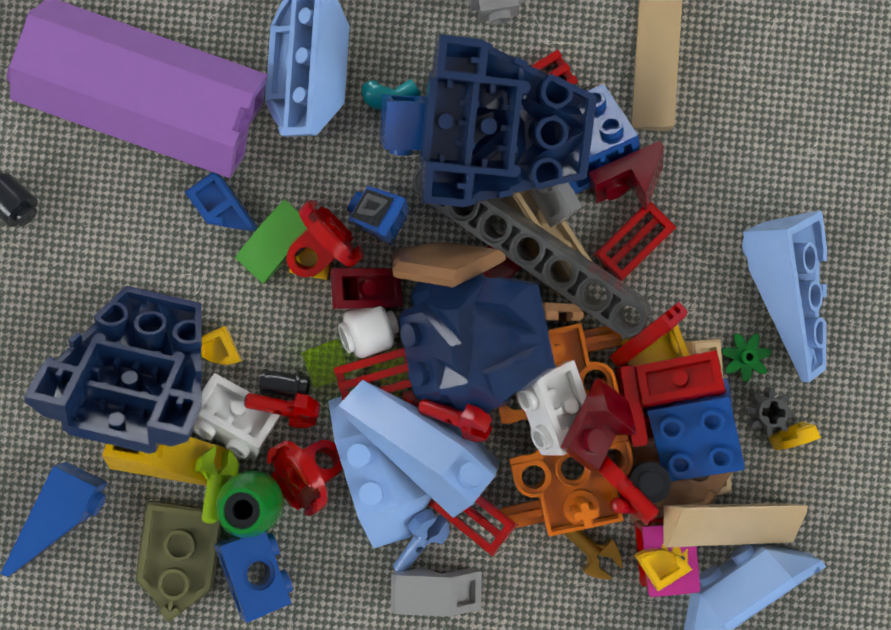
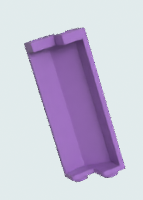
[6,0,268,178]

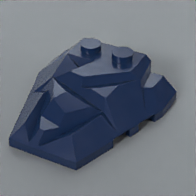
[420,34,597,207]
[399,273,556,427]
[24,286,202,454]

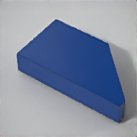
[185,172,259,232]

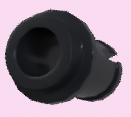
[259,369,310,400]

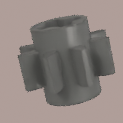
[742,387,795,436]

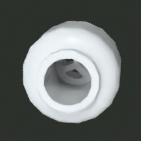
[338,306,399,359]

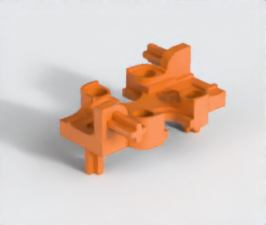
[498,323,633,537]

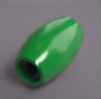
[215,470,283,538]

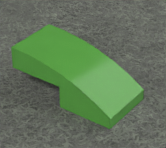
[235,199,306,284]

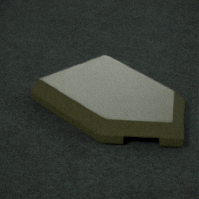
[135,501,222,623]

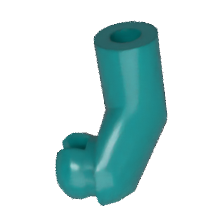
[361,79,421,111]

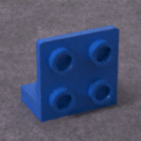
[568,84,640,194]
[647,378,745,481]

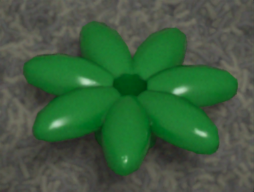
[721,333,772,383]

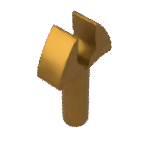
[564,530,623,580]

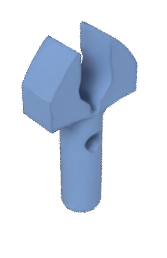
[393,508,449,572]

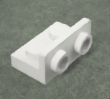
[517,360,587,455]
[193,373,281,460]

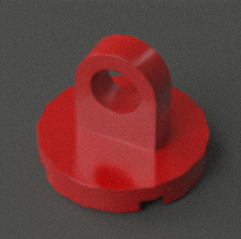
[286,200,364,278]
[267,440,343,516]

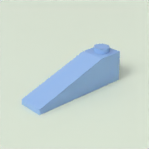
[742,211,827,383]
[336,380,500,518]

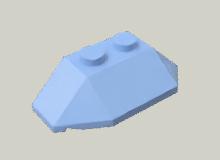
[265,0,350,137]
[328,396,432,549]
[684,544,826,630]

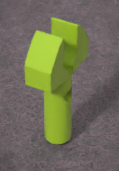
[195,446,239,524]

